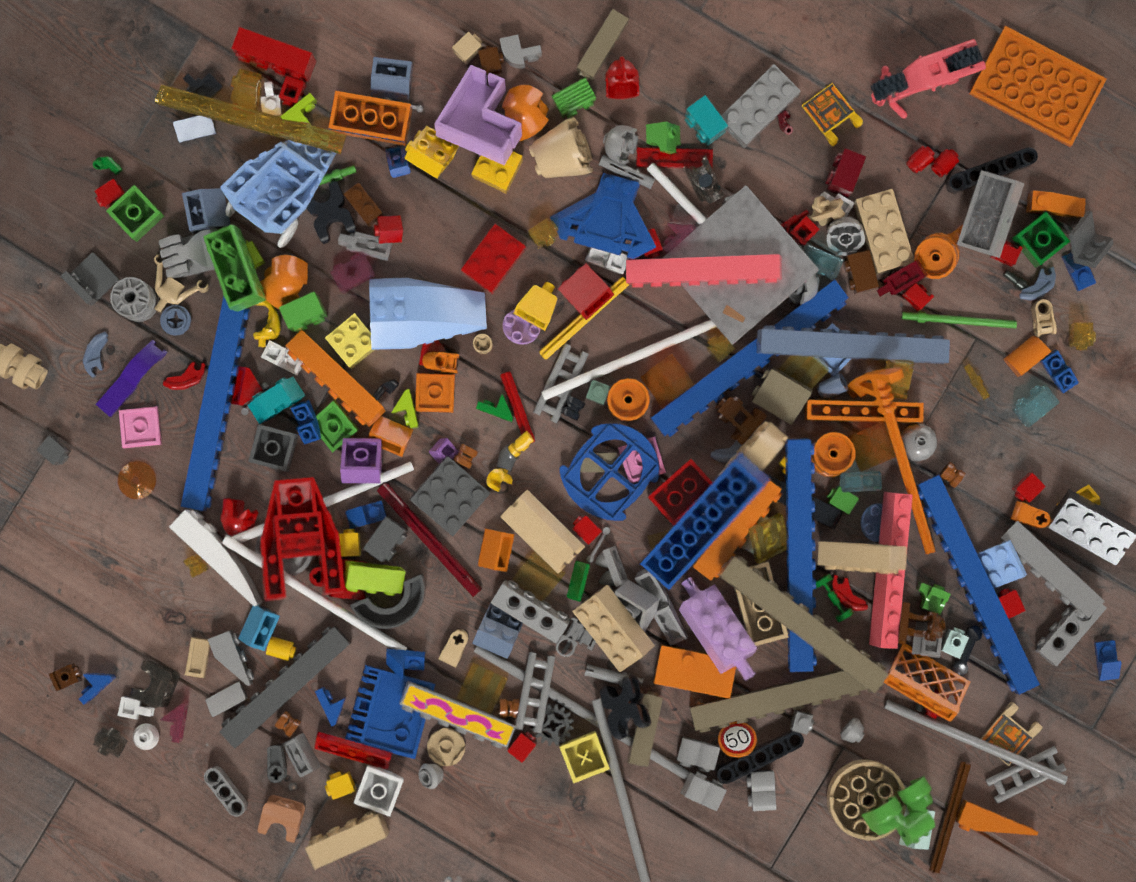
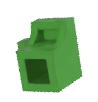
[646,122,680,154]
[916,582,950,615]

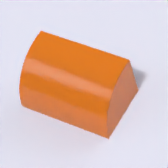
[1003,335,1051,377]
[368,416,413,457]
[478,529,515,572]

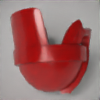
[605,57,640,99]
[220,498,259,536]

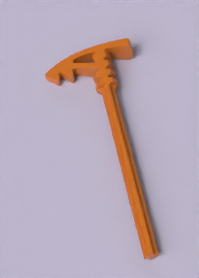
[846,368,936,554]

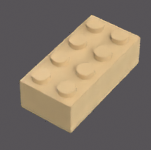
[853,189,914,275]
[818,542,907,574]
[734,562,789,646]
[572,585,655,672]
[305,810,390,869]

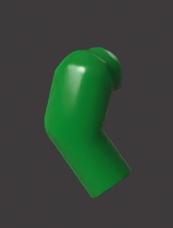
[93,157,123,175]

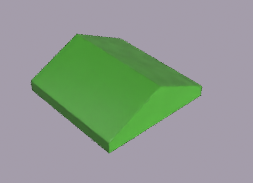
[316,400,359,453]

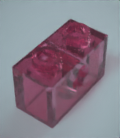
[330,253,376,294]

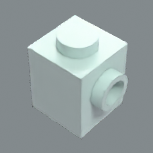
[941,627,969,659]

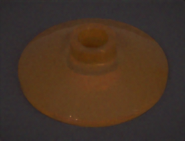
[118,461,156,499]

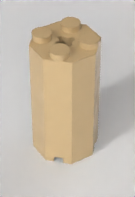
[501,490,585,574]

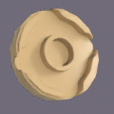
[427,727,465,766]

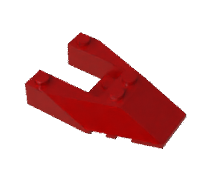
[260,477,345,601]

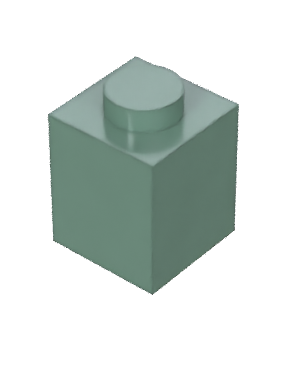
[586,380,611,405]

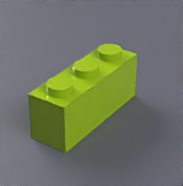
[343,561,406,596]

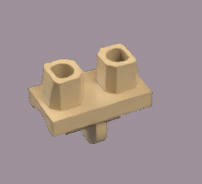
[808,196,845,226]

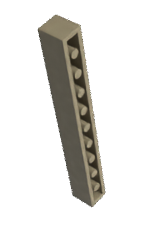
[718,556,889,693]
[689,661,883,733]

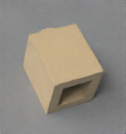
[452,32,482,65]

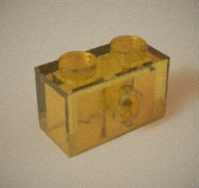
[231,69,262,115]

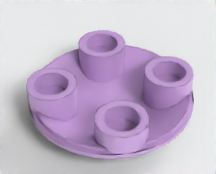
[503,309,540,345]

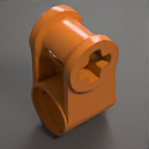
[422,352,460,374]
[1010,501,1050,528]

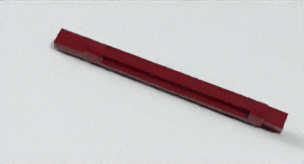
[377,482,482,597]

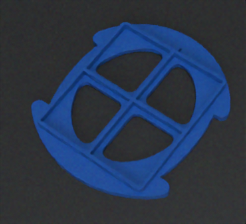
[559,423,659,521]

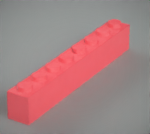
[626,254,782,288]
[869,492,912,649]

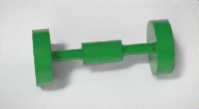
[816,573,854,623]

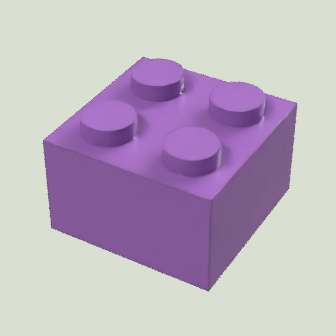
[340,438,383,484]

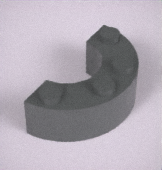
[350,574,426,629]

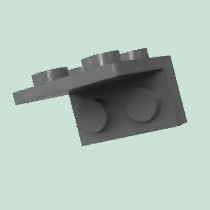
[1069,211,1114,268]
[61,253,119,306]

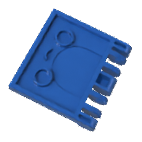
[345,665,435,759]

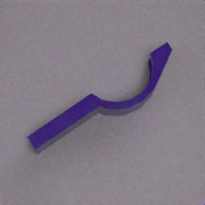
[95,340,168,417]

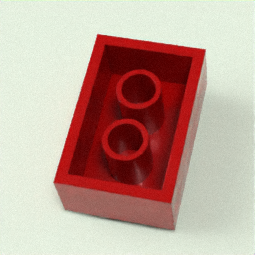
[461,224,526,295]
[647,459,713,526]

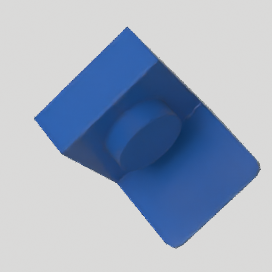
[385,145,411,178]
[1062,253,1096,292]
[345,501,387,529]
[1094,640,1121,681]
[386,649,425,680]
[79,673,116,705]
[315,687,346,726]

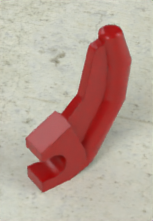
[163,362,207,390]
[831,575,868,611]

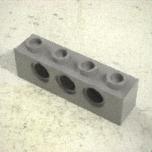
[491,579,571,643]
[1035,604,1107,666]

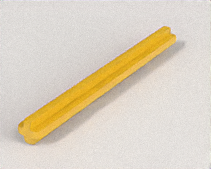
[539,277,629,360]

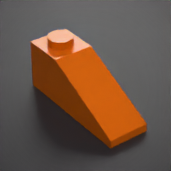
[1026,190,1086,218]

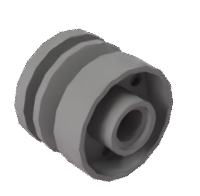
[110,277,159,322]

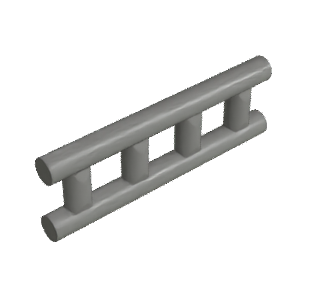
[533,343,589,423]
[515,652,555,733]
[985,746,1066,804]

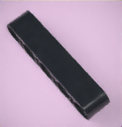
[946,147,1038,194]
[765,473,843,529]
[716,730,804,784]

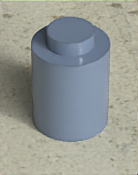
[817,373,849,400]

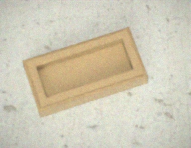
[185,637,210,678]

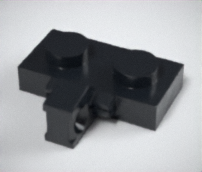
[182,73,223,114]

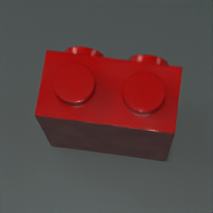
[558,263,614,320]

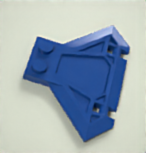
[550,173,656,259]

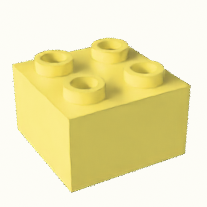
[325,313,374,369]
[559,731,610,783]

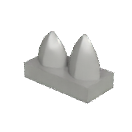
[595,545,628,587]

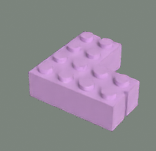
[435,65,522,165]

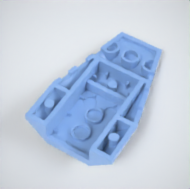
[221,126,339,234]
[369,278,487,350]

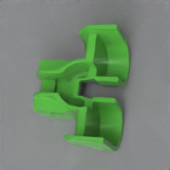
[862,776,935,846]

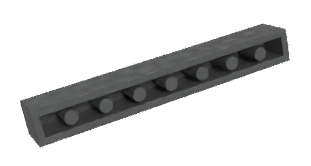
[219,626,351,749]

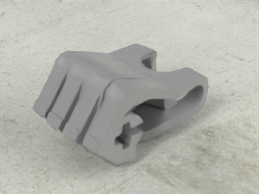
[159,229,219,278]

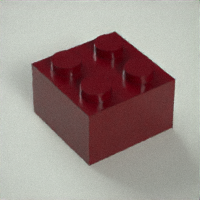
[825,148,867,198]

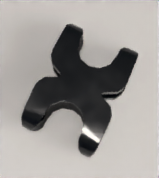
[307,180,356,244]
[600,674,651,740]

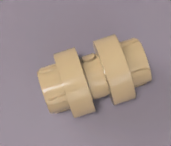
[0,343,48,389]

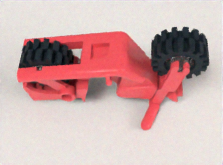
[870,39,986,119]

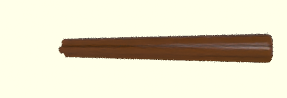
[929,761,971,874]

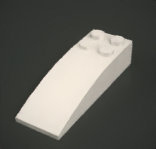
[169,510,263,607]

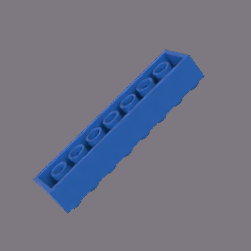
[640,453,770,590]

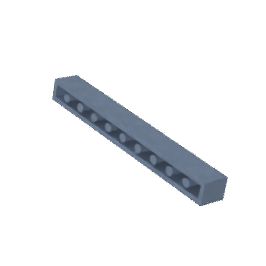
[757,326,950,364]

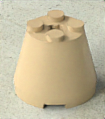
[529,117,593,178]

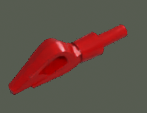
[780,210,809,233]

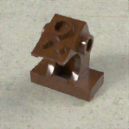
[715,396,767,445]
[898,602,946,645]

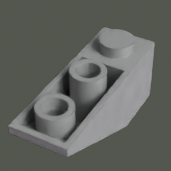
[208,630,254,686]

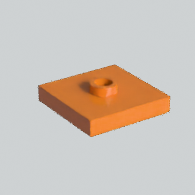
[415,373,455,413]

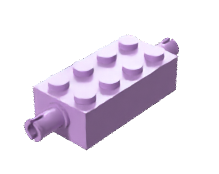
[679,577,757,681]

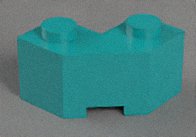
[247,377,306,425]

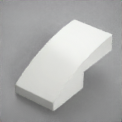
[585,248,629,274]
[261,340,302,376]

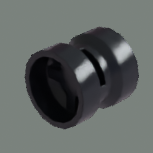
[561,396,586,421]

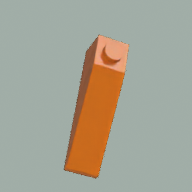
[955,799,1038,836]

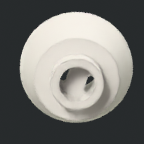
[133,723,159,750]

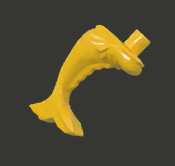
[253,300,281,347]

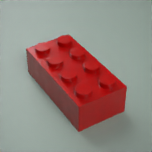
[231,27,317,82]

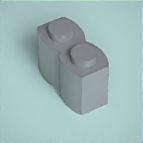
[677,736,720,772]
[746,769,776,811]
[680,771,727,811]

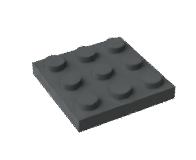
[409,456,491,536]

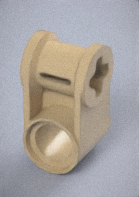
[1031,299,1057,337]
[439,629,468,668]

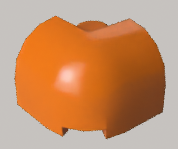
[502,85,549,141]
[260,255,308,309]

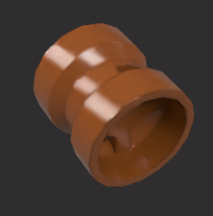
[453,444,478,469]
[939,462,966,488]
[500,699,520,718]
[275,711,301,737]

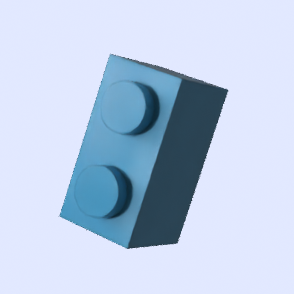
[238,605,280,651]

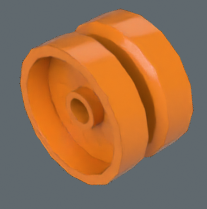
[914,233,960,279]
[607,378,650,422]
[811,432,856,477]

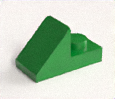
[476,394,514,422]

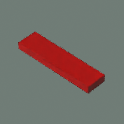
[636,147,713,169]
[314,731,392,770]

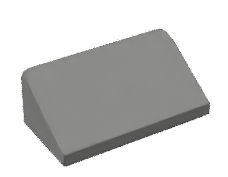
[205,681,248,718]
[282,733,320,778]

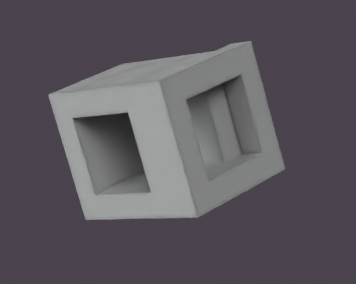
[789,710,814,735]

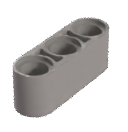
[204,766,248,817]

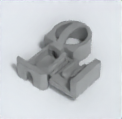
[556,618,596,657]

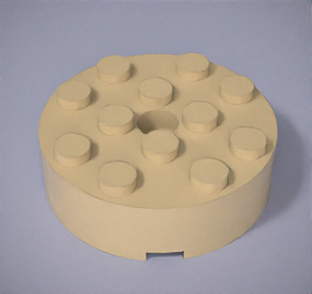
[718,421,788,477]
[827,759,906,840]

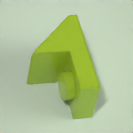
[280,93,317,126]
[391,389,419,429]

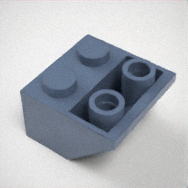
[371,57,413,103]
[182,188,231,234]
[472,603,523,659]

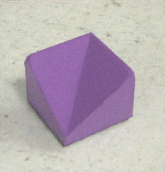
[429,438,459,464]

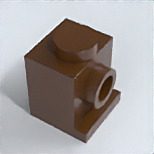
[49,663,82,692]

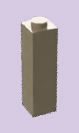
[577,9,629,81]
[627,691,663,767]

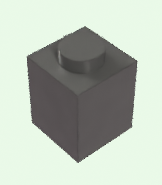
[37,436,71,466]

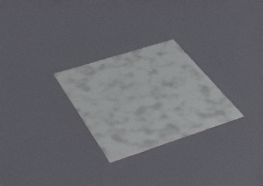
[662,185,819,345]

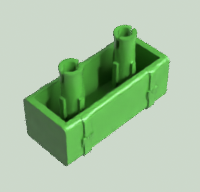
[203,225,266,312]

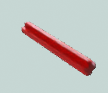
[500,372,535,443]

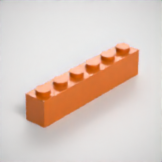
[285,330,385,427]
[805,400,924,423]
[693,479,782,581]

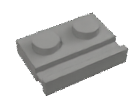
[912,621,943,658]

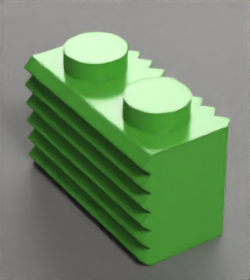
[552,78,596,119]

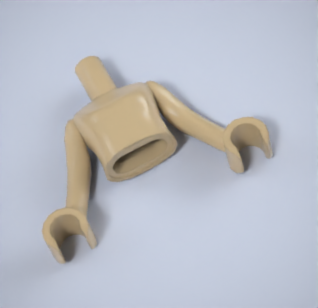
[154,254,209,313]

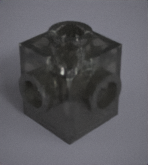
[93,727,128,758]

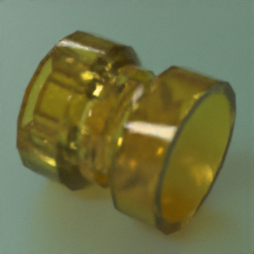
[183,554,209,578]

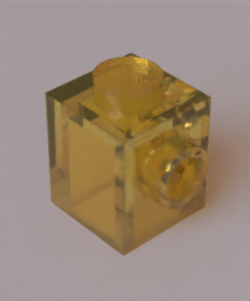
[528,218,559,249]
[1069,323,1096,351]
[706,334,735,363]

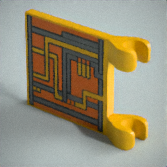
[802,83,863,146]

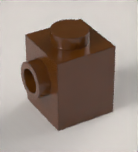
[478,45,504,76]

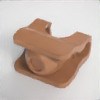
[258,795,305,843]

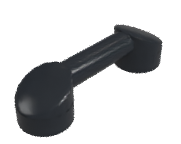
[372,379,399,401]
[951,625,982,676]

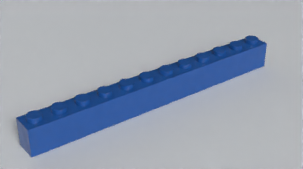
[650,280,849,437]
[181,296,250,511]
[785,439,817,672]
[916,475,1040,695]

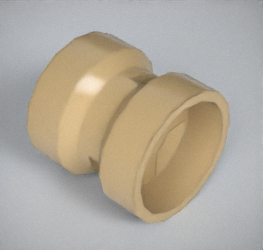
[473,334,493,354]

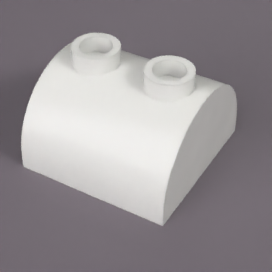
[354,766,404,817]

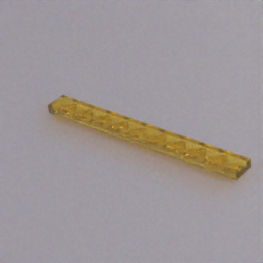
[155,84,347,154]

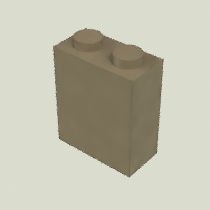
[751,366,812,425]

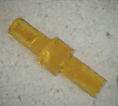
[963,364,990,400]

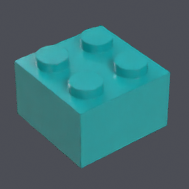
[684,95,728,146]

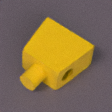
[513,282,558,331]

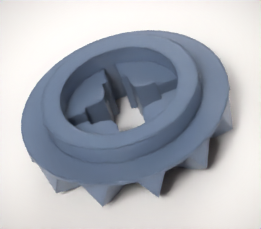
[160,305,192,336]

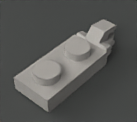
[338,232,393,261]

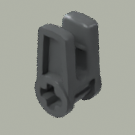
[267,744,287,783]

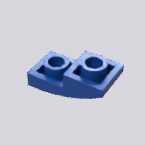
[1040,349,1079,393]
[291,400,321,445]

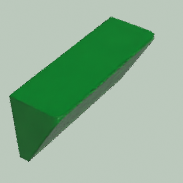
[567,561,590,602]

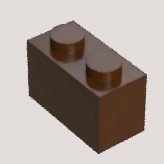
[344,182,384,227]
[843,250,879,295]

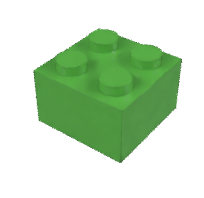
[106,185,165,242]
[279,292,328,333]

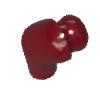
[777,110,793,135]

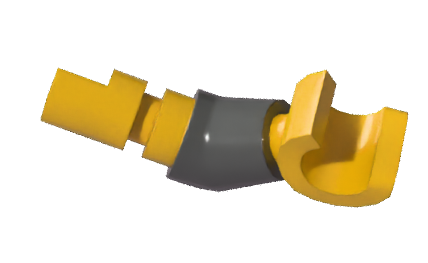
[486,431,534,492]

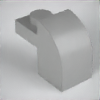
[499,35,542,69]

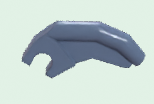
[1019,267,1056,301]
[83,332,108,378]
[711,437,751,462]

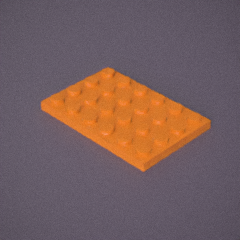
[969,26,1106,147]

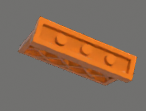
[883,644,970,722]

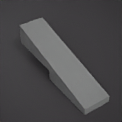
[635,569,688,646]

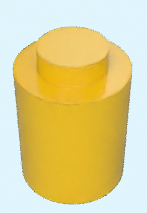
[266,636,297,661]

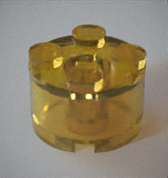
[885,359,915,400]

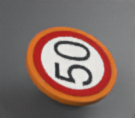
[718,721,757,757]

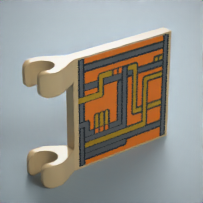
[980,702,1042,766]

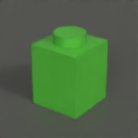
[827,486,859,515]

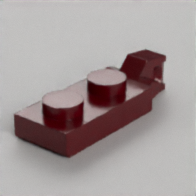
[876,259,928,297]

